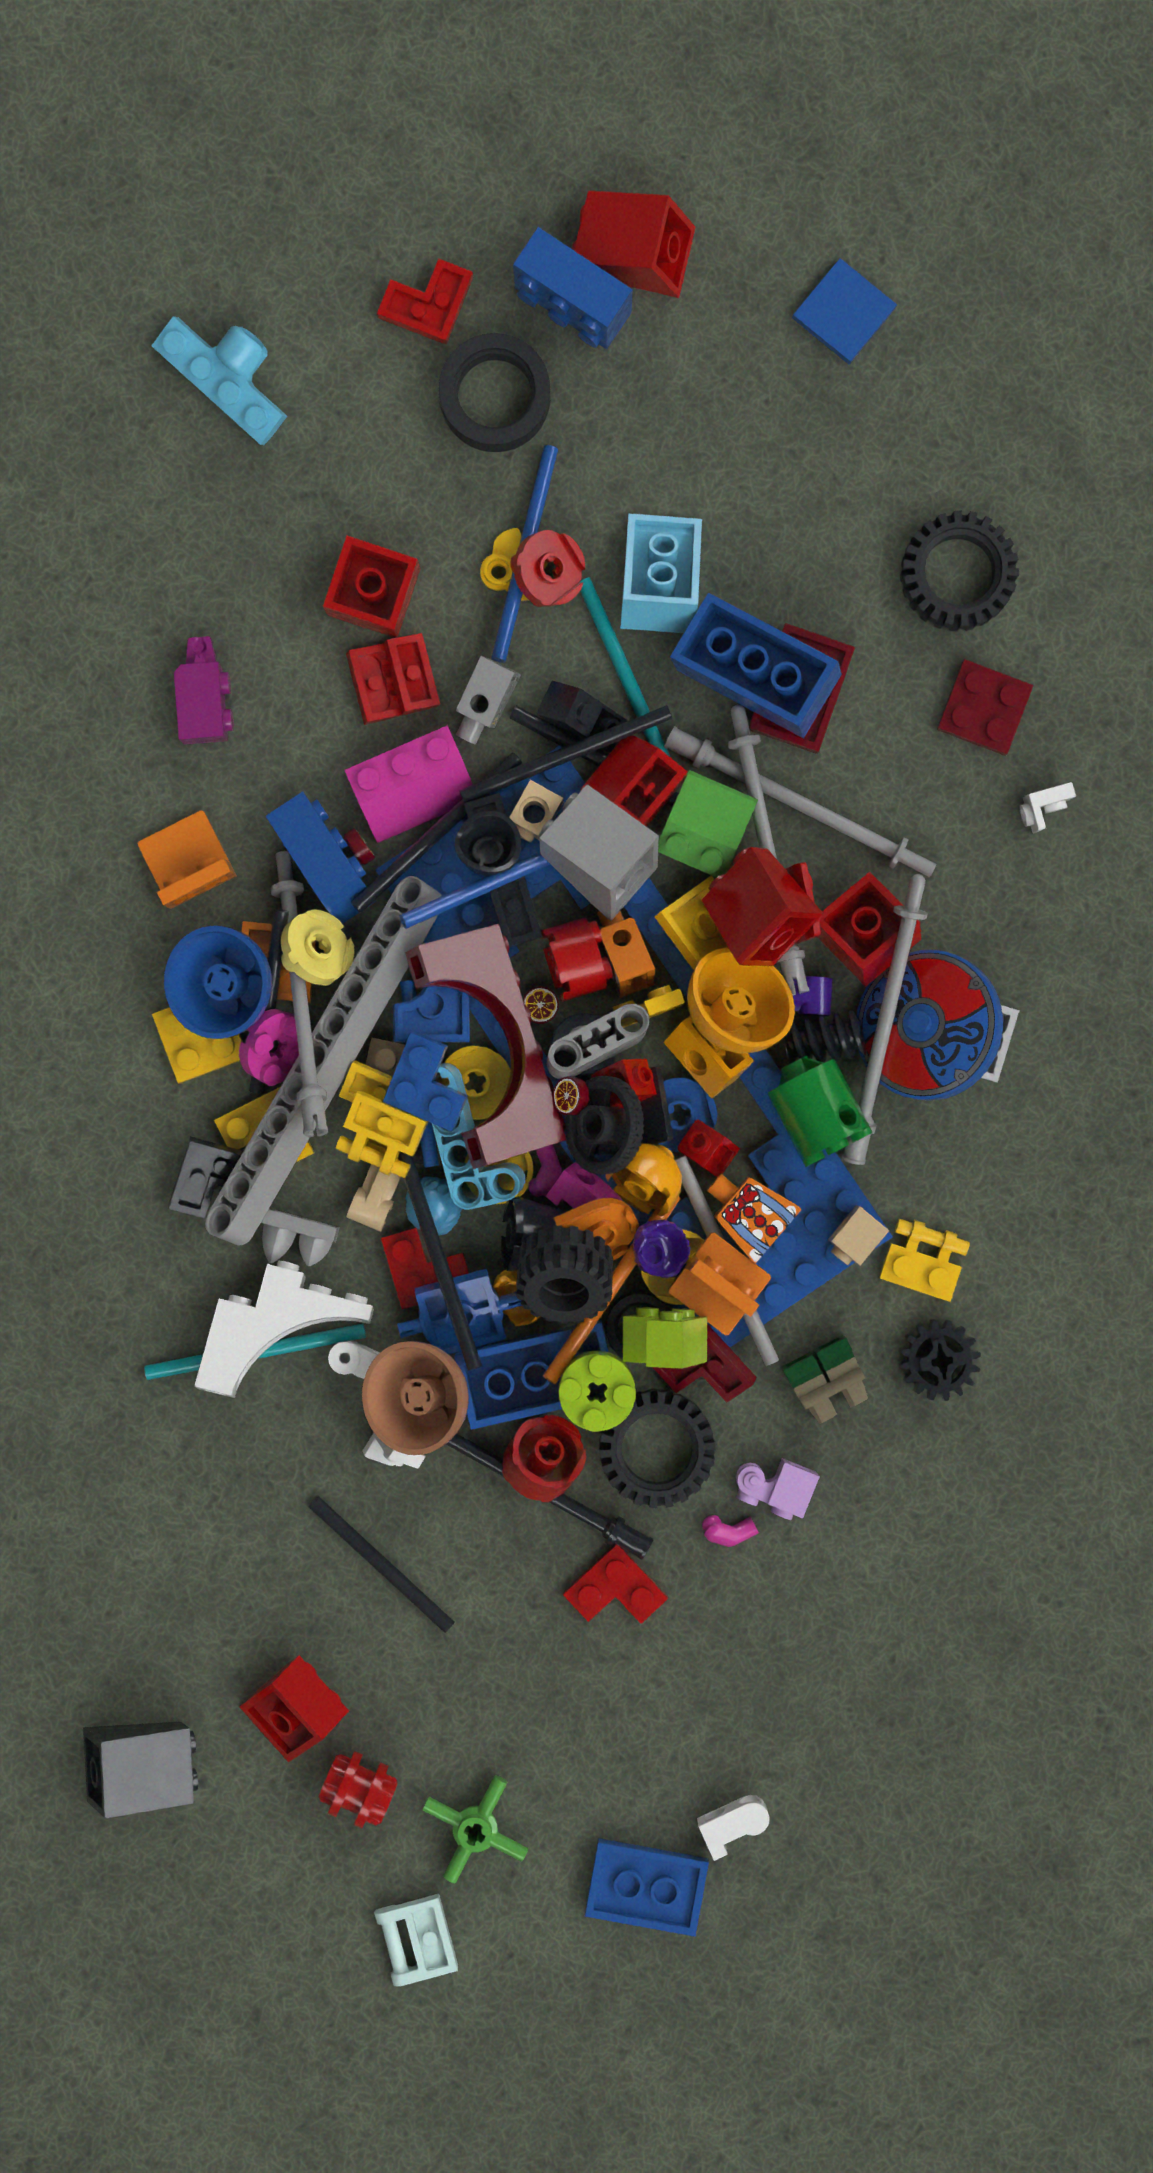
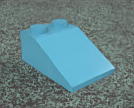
[620,513,702,633]

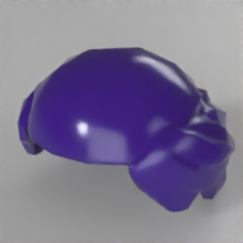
[633,1220,690,1278]

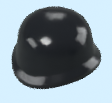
[455,811,522,876]

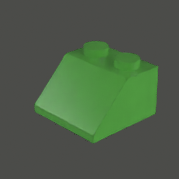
[658,770,758,877]

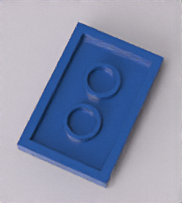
[585,1838,709,1937]

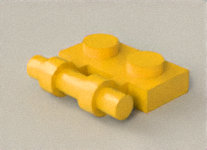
[336,1090,428,1178]
[879,1218,970,1302]

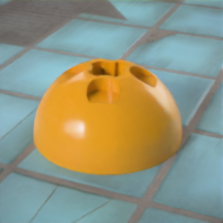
[687,947,795,1053]

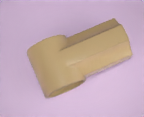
[347,1164,401,1232]

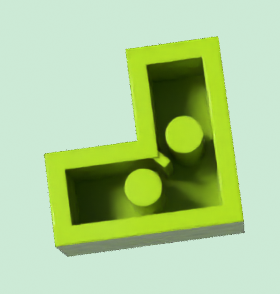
[623,1307,707,1369]

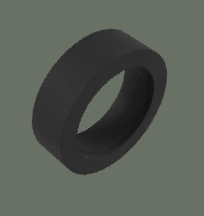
[439,333,551,452]

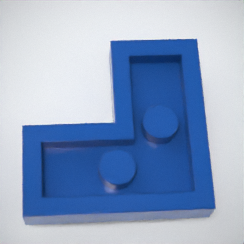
[383,1031,468,1132]

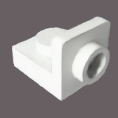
[1020,782,1076,833]
[363,1433,426,1469]

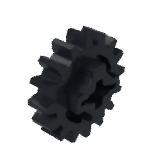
[898,1319,981,1401]

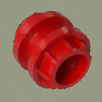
[318,1751,398,1829]

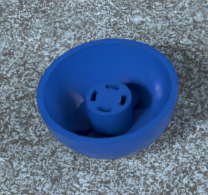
[164,926,272,1039]

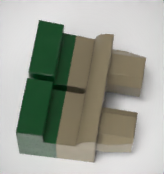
[780,1335,868,1424]

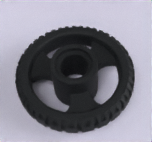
[564,1076,644,1175]

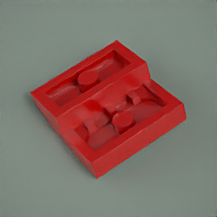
[346,633,440,725]

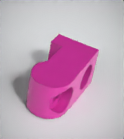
[546,1162,622,1208]

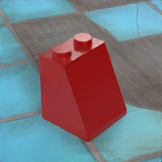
[572,191,696,298]
[702,847,824,966]

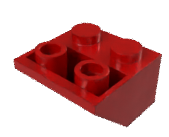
[580,735,688,827]

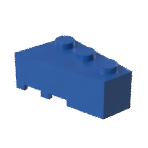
[266,791,376,924]

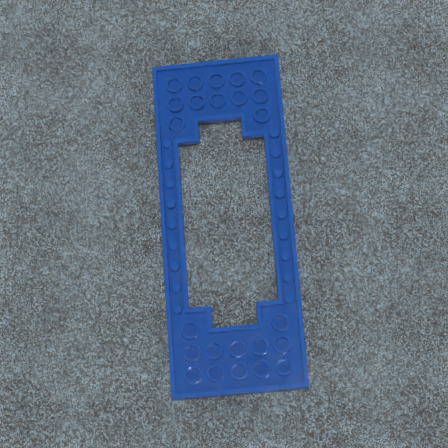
[376,745,893,1347]

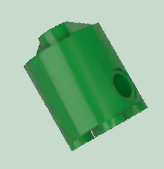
[767,1056,873,1167]

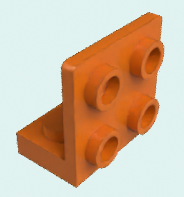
[138,811,237,909]

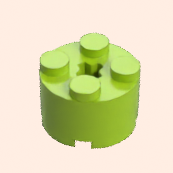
[559,1351,636,1432]

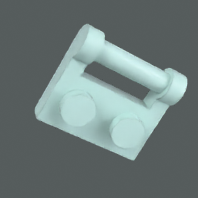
[374,1894,458,1986]

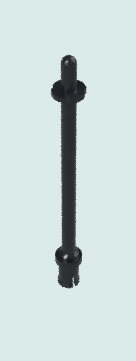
[446,1434,653,1560]

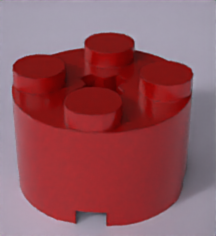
[541,917,613,1002]
[502,1415,586,1502]

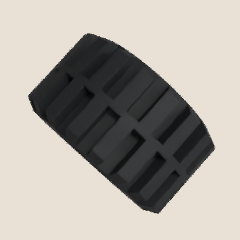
[516,1225,613,1324]

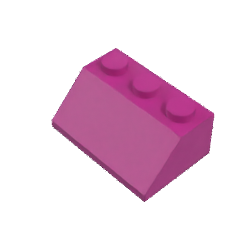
[345,725,473,843]

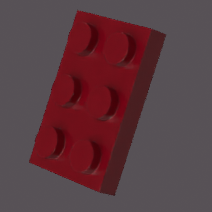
[749,623,855,754]

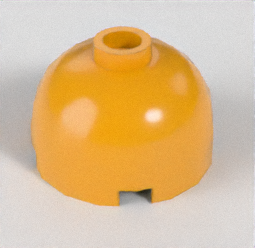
[605,1143,682,1216]

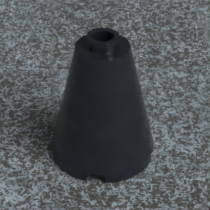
[501,1197,568,1271]

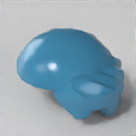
[405,1177,462,1235]

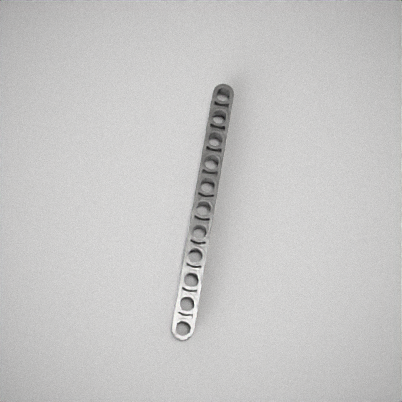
[205,876,442,1246]

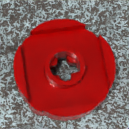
[510,530,585,607]

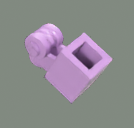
[736,1458,820,1520]

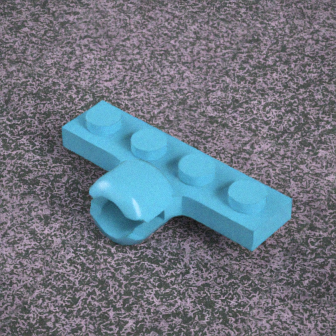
[152,316,287,445]

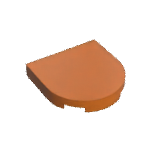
[554,1198,639,1261]

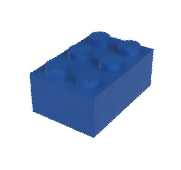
[513,227,633,349]

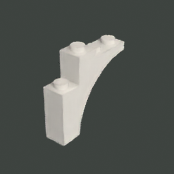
[195,1260,374,1398]

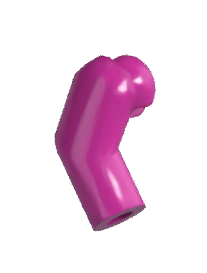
[528,1144,562,1197]
[702,1515,759,1547]

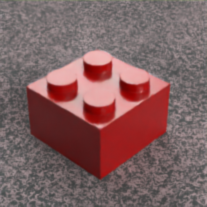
[323,535,421,638]
[818,872,922,987]

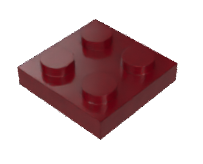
[937,659,1034,756]

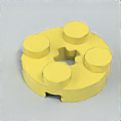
[281,909,354,986]

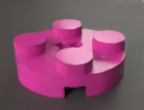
[239,1009,299,1086]

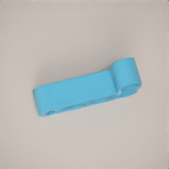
[432,1063,525,1210]

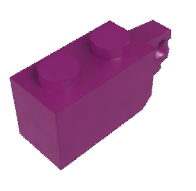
[174,636,234,745]

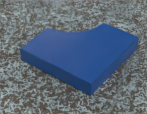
[393,986,470,1042]

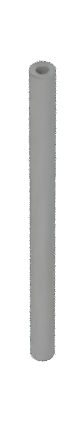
[675,1155,779,1366]

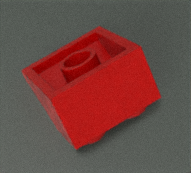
[239,1655,349,1762]

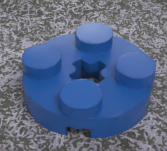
[658,1078,717,1152]

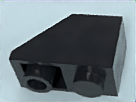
[536,681,627,753]

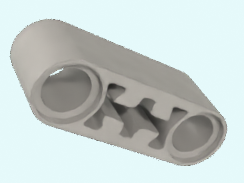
[546,1004,649,1079]

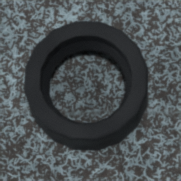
[605,1291,671,1363]

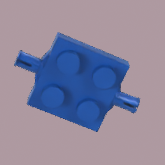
[397,1269,522,1354]

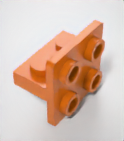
[668,1232,771,1335]

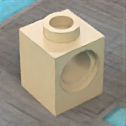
[509,780,563,843]
[828,1205,889,1266]

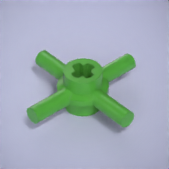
[422,1775,529,1883]

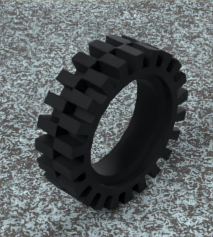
[900,510,1019,632]
[599,1389,716,1508]

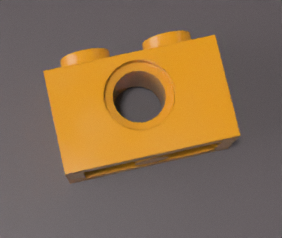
[663,1015,754,1099]

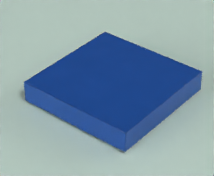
[792,258,897,364]

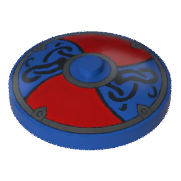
[856,950,1003,1101]

